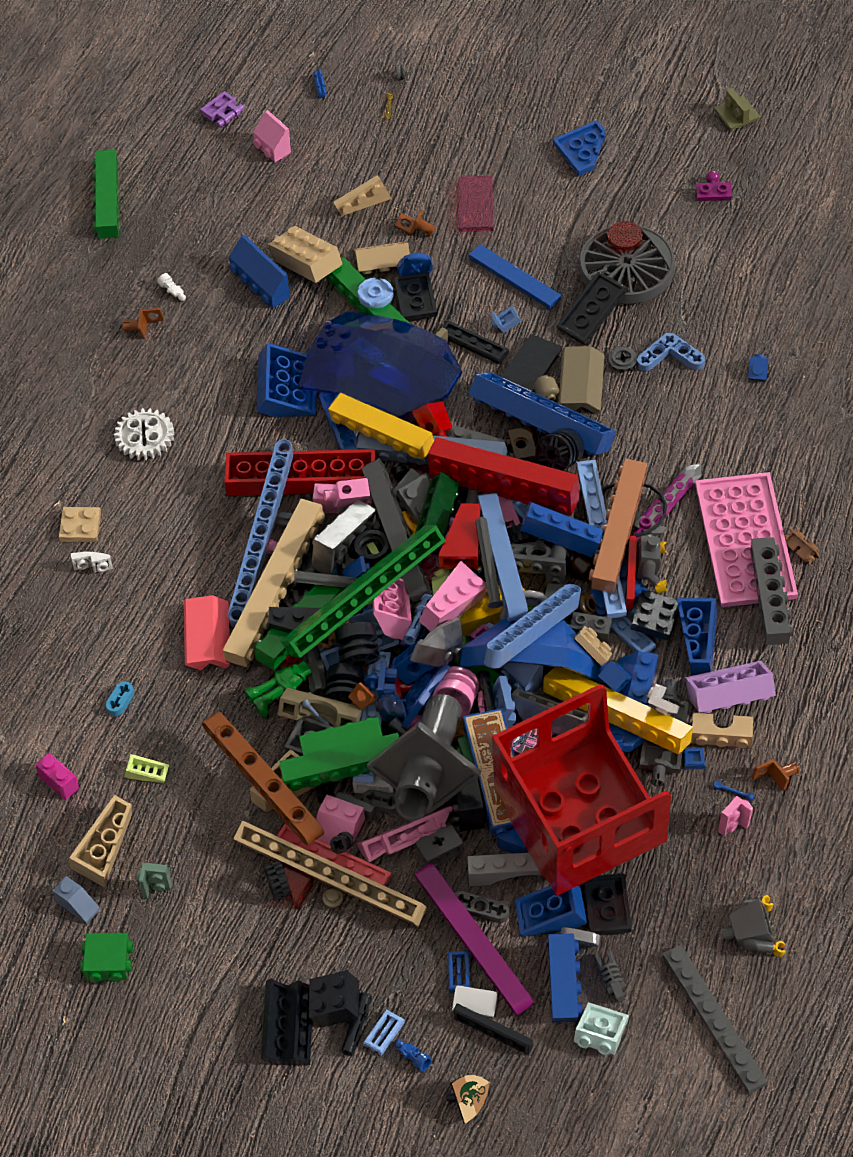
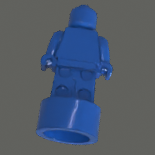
[395,1040,432,1072]

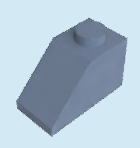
[52,876,100,924]

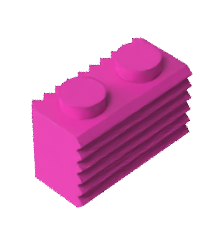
[36,753,79,799]

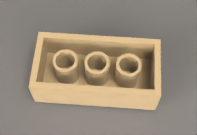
[268,226,343,283]

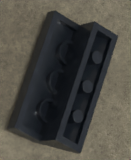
[261,979,312,1066]

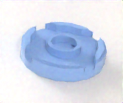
[358,278,393,309]

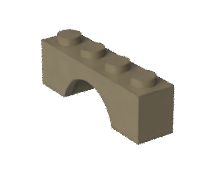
[278,688,363,728]

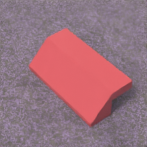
[184,595,230,670]

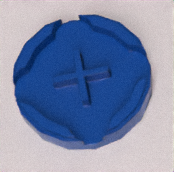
[397,253,433,276]

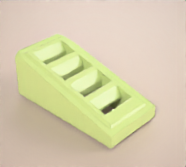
[124,754,169,783]

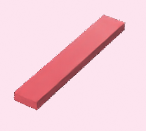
[277,824,392,886]

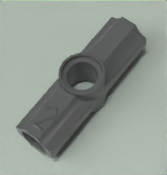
[302,645,326,697]

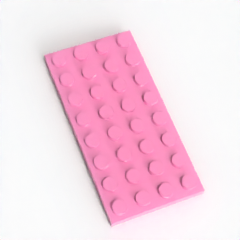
[695,472,798,608]

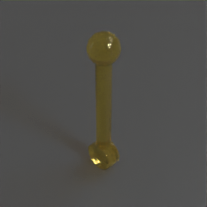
[385,92,394,119]

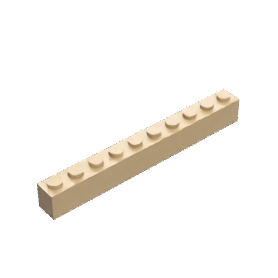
[223,499,325,667]
[234,821,427,927]

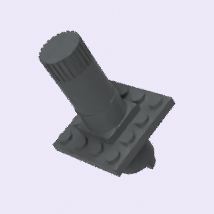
[367,694,481,820]

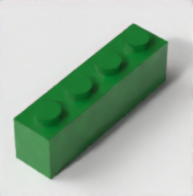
[299,717,383,755]

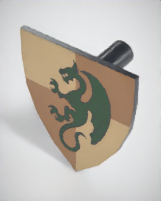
[446,1075,490,1124]

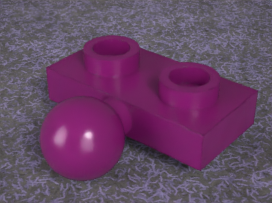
[696,171,732,201]

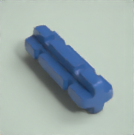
[313,70,327,98]

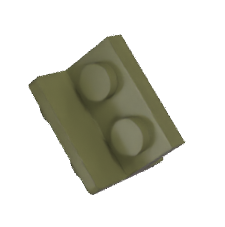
[714,88,760,130]

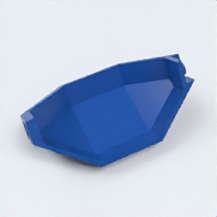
[459,617,602,681]

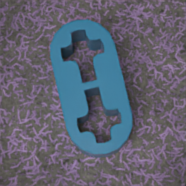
[106,681,134,717]

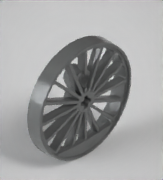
[579,224,675,304]

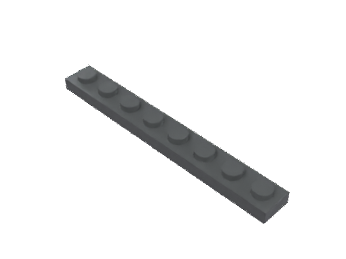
[662,945,768,1095]

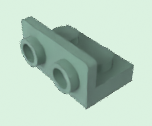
[137,863,172,899]

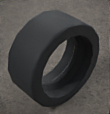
[354,530,391,567]

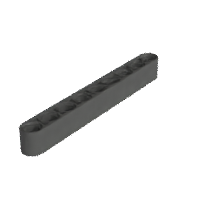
[362,458,432,604]

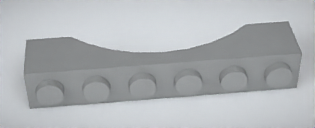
[468,853,541,886]

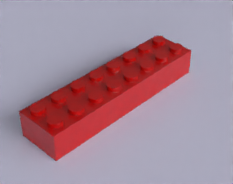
[428,437,579,516]
[225,449,376,496]

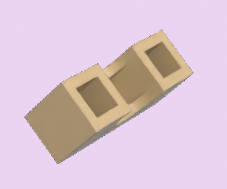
[691,713,753,748]

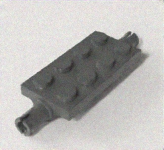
[639,678,689,786]

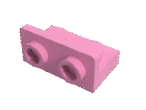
[718,796,753,836]

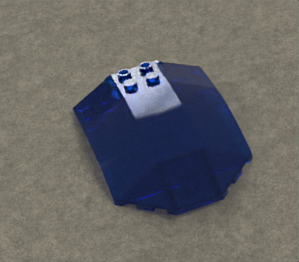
[298,311,463,419]

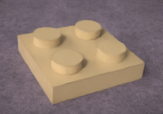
[59,507,101,542]
[574,626,612,666]

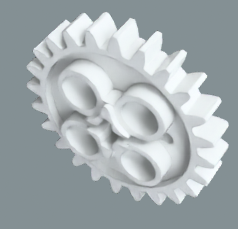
[114,408,175,460]

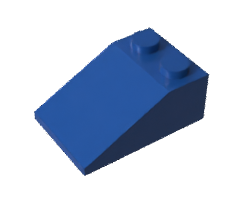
[515,885,587,937]

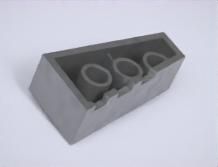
[311,500,377,575]

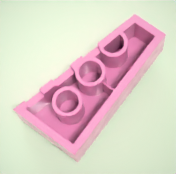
[419,561,487,632]

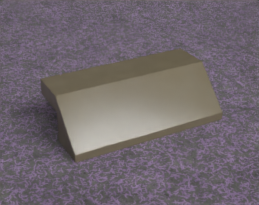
[558,346,604,414]

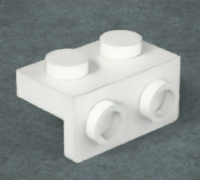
[648,684,680,715]

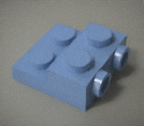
[492,676,516,728]

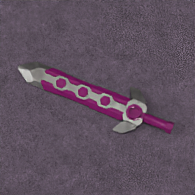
[626,463,702,549]

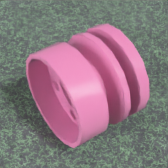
[432,666,480,719]

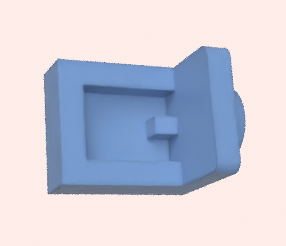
[490,306,522,333]

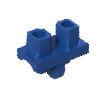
[364,662,397,700]

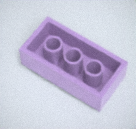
[685,661,776,713]

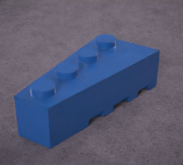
[677,598,717,676]
[548,933,582,1023]

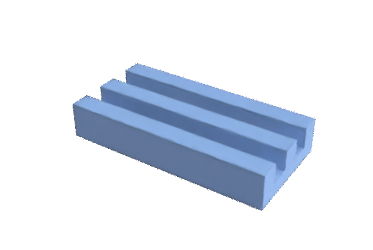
[363,1009,405,1056]

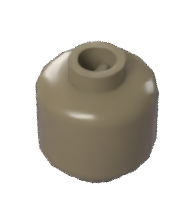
[533,375,560,401]

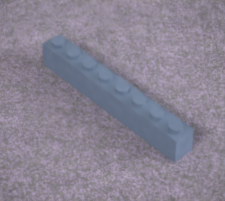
[356,433,508,465]

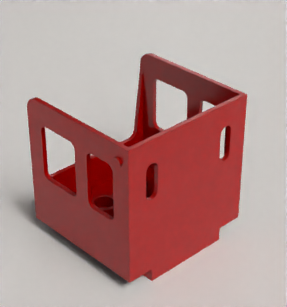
[492,685,671,896]

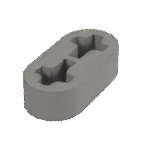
[560,927,600,947]

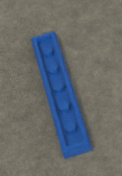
[469,244,561,309]

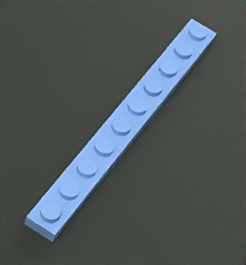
[577,460,627,618]

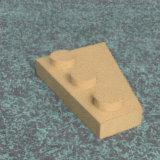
[333,175,392,216]

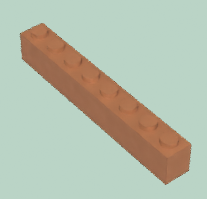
[589,458,648,593]

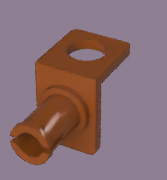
[395,210,436,236]
[123,308,164,339]
[348,683,377,710]
[751,759,800,791]

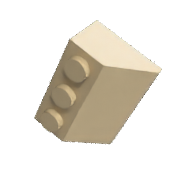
[354,241,410,274]

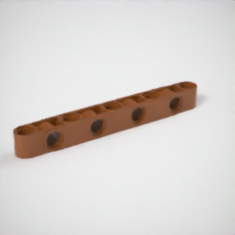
[202,711,324,846]

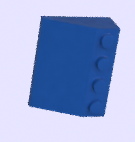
[257,343,317,417]

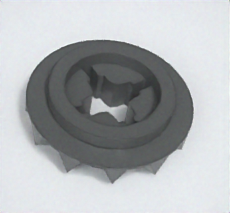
[608,347,637,371]

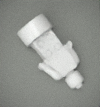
[157,273,186,301]

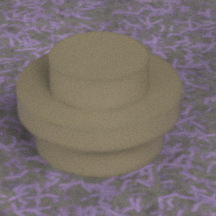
[323,888,343,909]

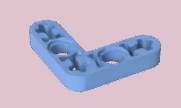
[637,333,705,372]

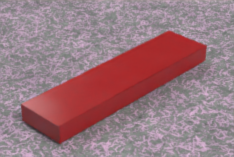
[625,536,637,610]

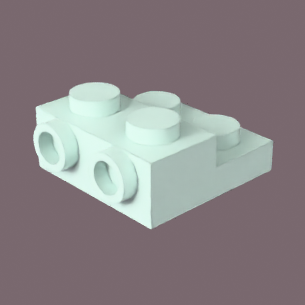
[574,1002,629,1055]

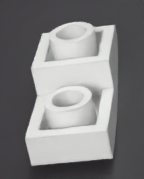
[71,552,113,573]

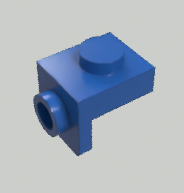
[748,354,769,381]

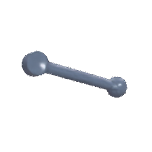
[302,700,331,726]

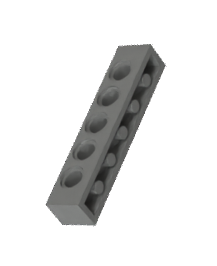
[750,537,793,645]

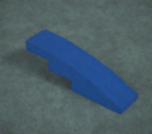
[318,390,358,450]

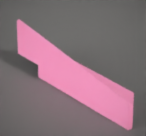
[356,806,453,862]

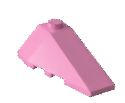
[373,578,412,640]

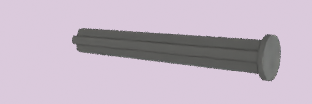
[475,517,503,609]
[293,568,358,588]

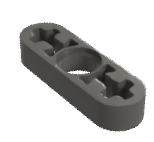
[455,891,510,923]

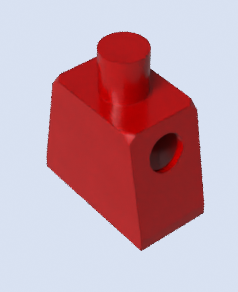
[412,402,452,437]

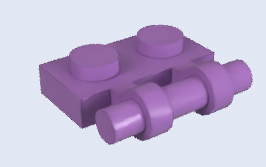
[200,91,245,128]

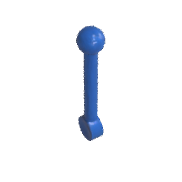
[714,781,754,801]

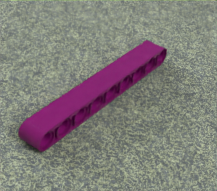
[414,862,534,1016]

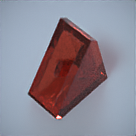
[283,864,313,910]

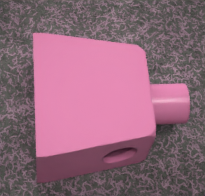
[323,478,370,509]

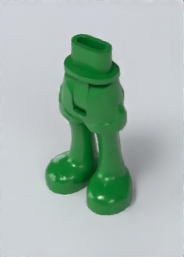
[244,661,312,718]

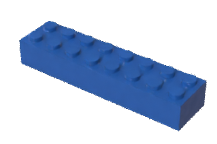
[468,372,617,456]

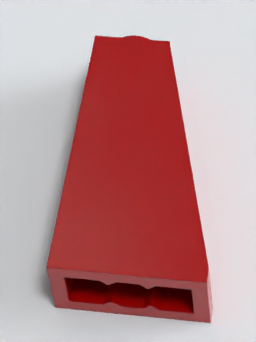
[439,503,481,569]

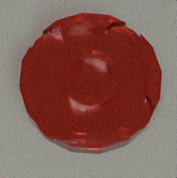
[607,221,643,252]

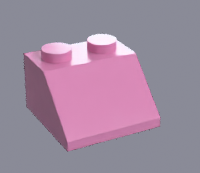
[253,110,291,162]
[316,795,365,853]

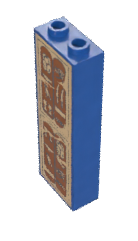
[462,708,515,835]

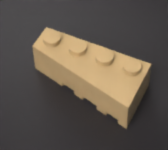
[69,795,132,888]

